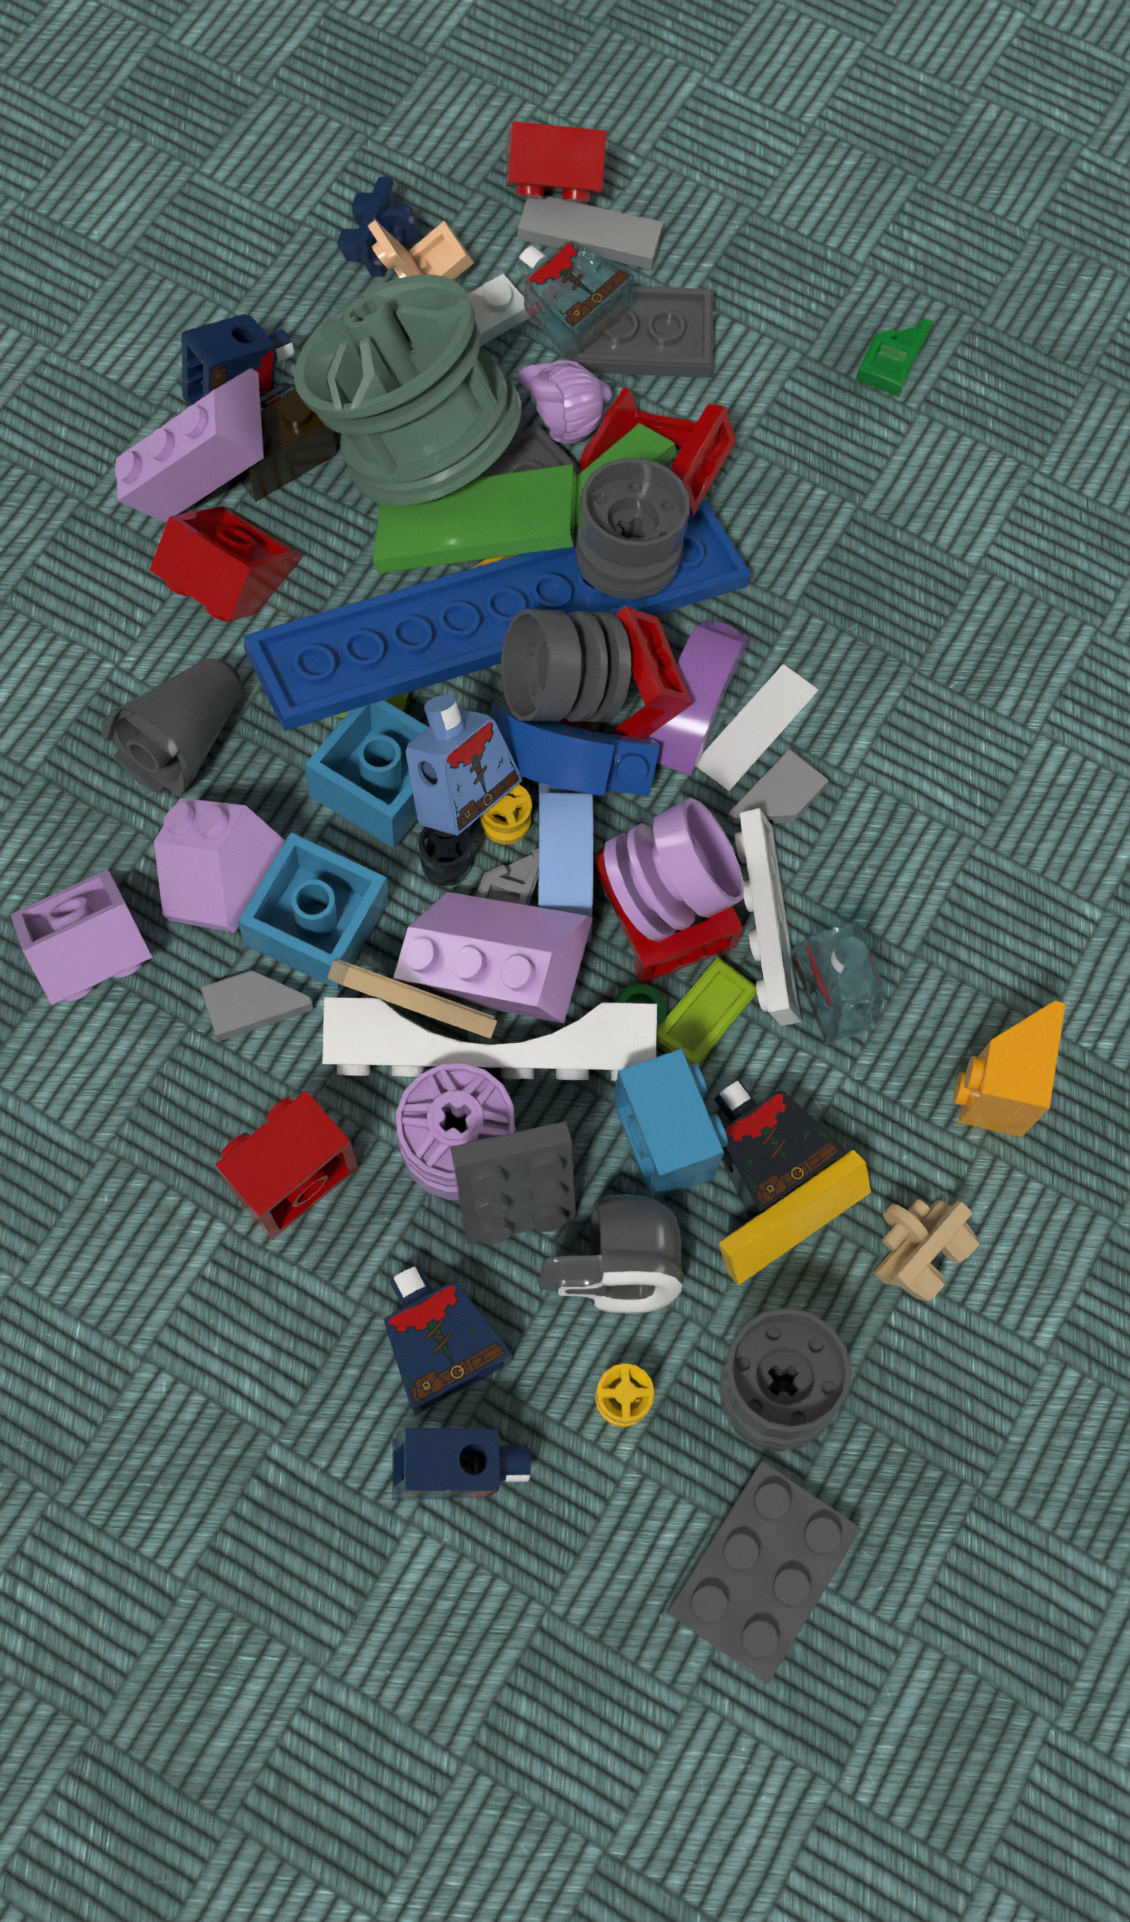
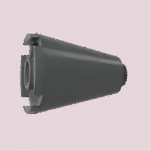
[102,658,242,797]

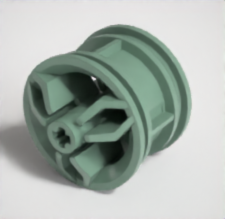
[294,274,522,506]

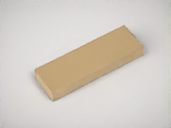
[327,959,497,1039]

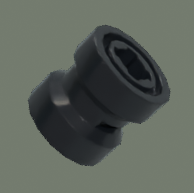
[418,827,473,886]

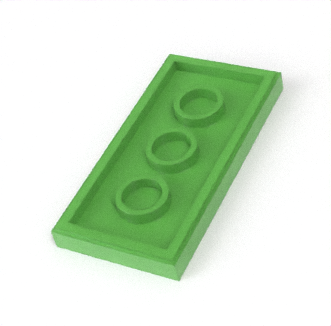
[373,464,577,573]

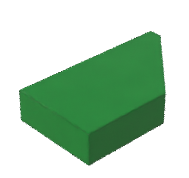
[855,319,934,397]

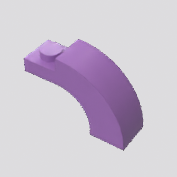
[649,620,750,776]

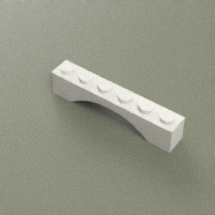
[323,997,657,1081]

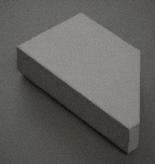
[727,749,829,825]
[200,970,314,1042]

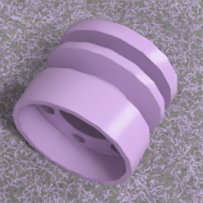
[604,798,744,942]
[396,1063,515,1200]

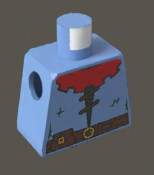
[405,695,522,836]

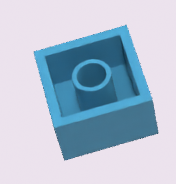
[305,700,428,849]
[238,832,389,990]
[613,1049,728,1200]

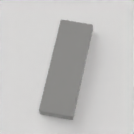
[517,195,663,270]

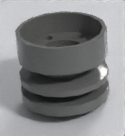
[575,458,690,599]
[501,609,631,722]
[718,1308,852,1452]

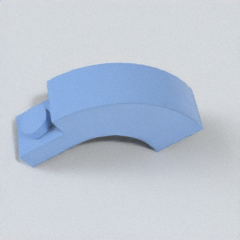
[538,782,593,943]

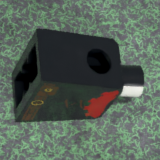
[714,1080,846,1219]

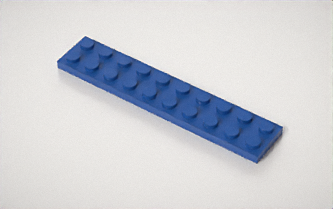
[244,500,751,731]

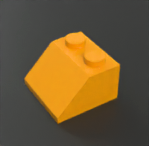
[953,1001,1066,1137]

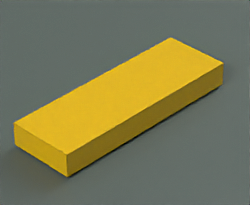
[719,1150,871,1286]

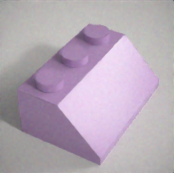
[115,368,264,522]
[393,892,593,1023]

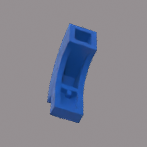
[490,703,660,796]

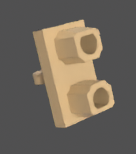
[873,1199,980,1301]

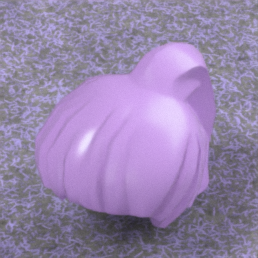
[518,360,612,444]

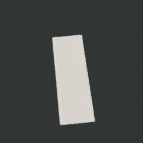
[696,664,819,791]

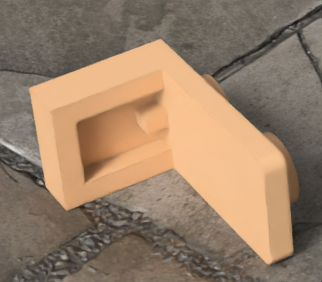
[368,220,474,280]

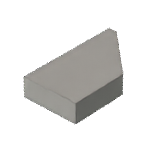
[476,848,539,906]

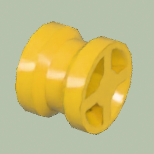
[480,784,532,845]
[595,1363,655,1428]

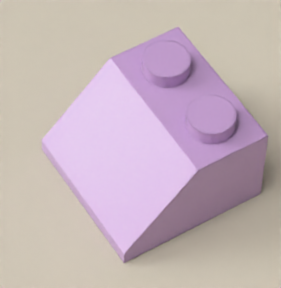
[154,798,285,933]
[10,869,152,1005]

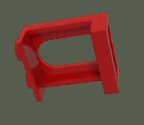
[579,388,736,515]
[558,606,693,739]
[593,827,743,984]

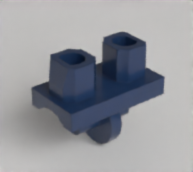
[337,177,420,276]

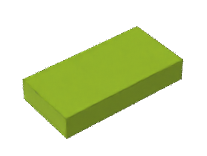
[656,957,757,1066]

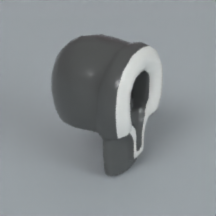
[538,1194,683,1313]

